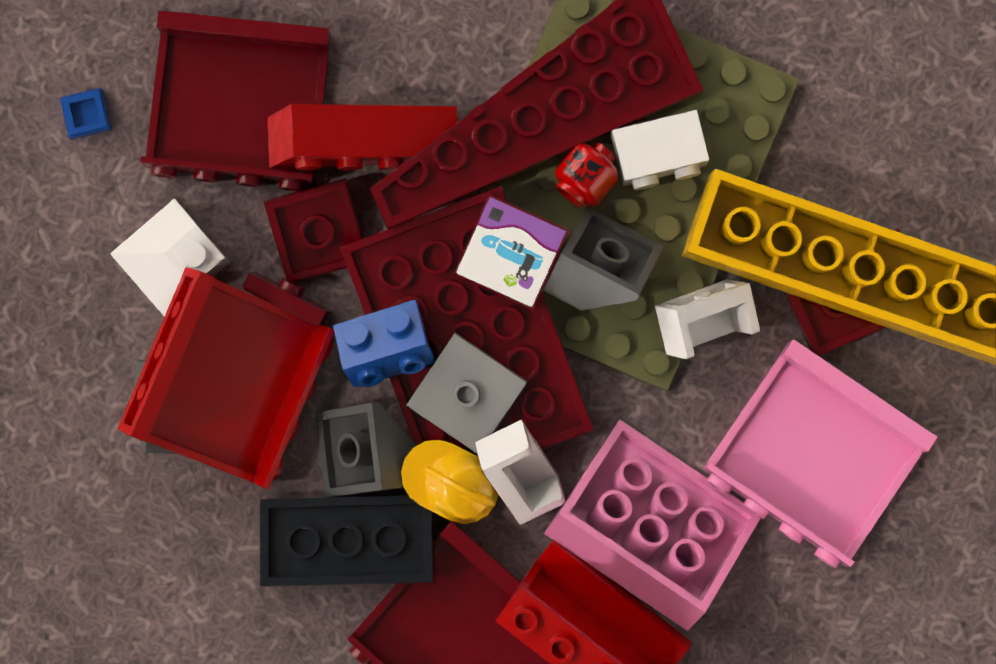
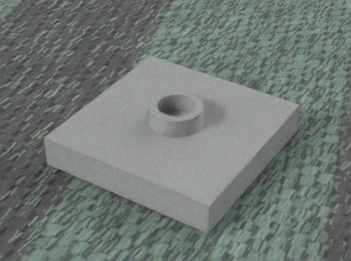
[406,333,527,454]

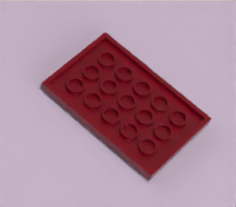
[340,186,594,457]

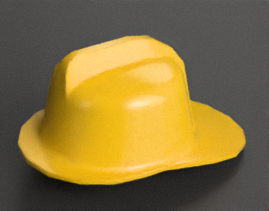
[401,440,499,524]

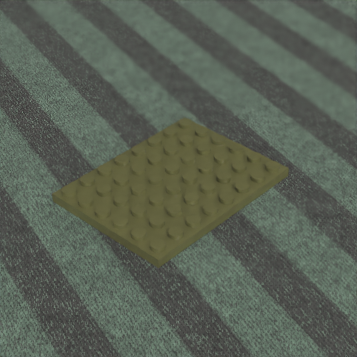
[472,0,800,392]

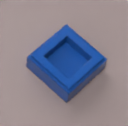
[60,88,112,140]

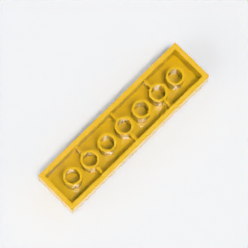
[681,169,996,365]

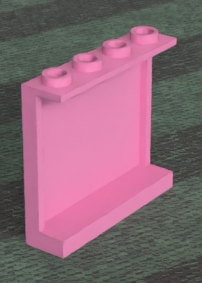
[703,339,938,569]

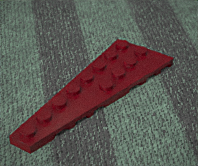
[370,0,703,230]

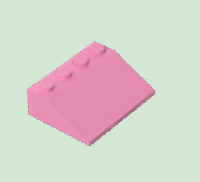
[544,420,761,631]

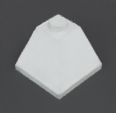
[110,198,230,317]

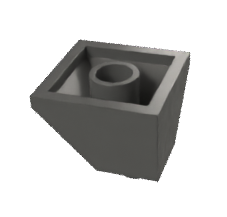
[543,207,664,310]
[315,402,416,497]

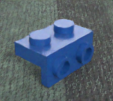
[333,300,436,387]

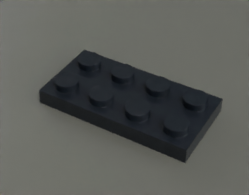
[260,495,435,587]

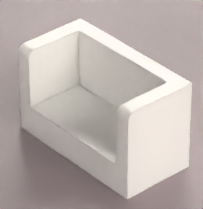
[655,279,760,359]
[475,420,566,525]

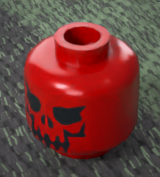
[555,143,619,208]

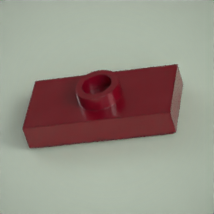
[242,271,331,326]

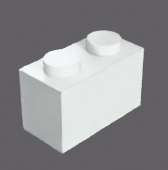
[610,110,709,190]

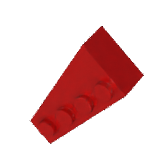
[267,104,457,170]

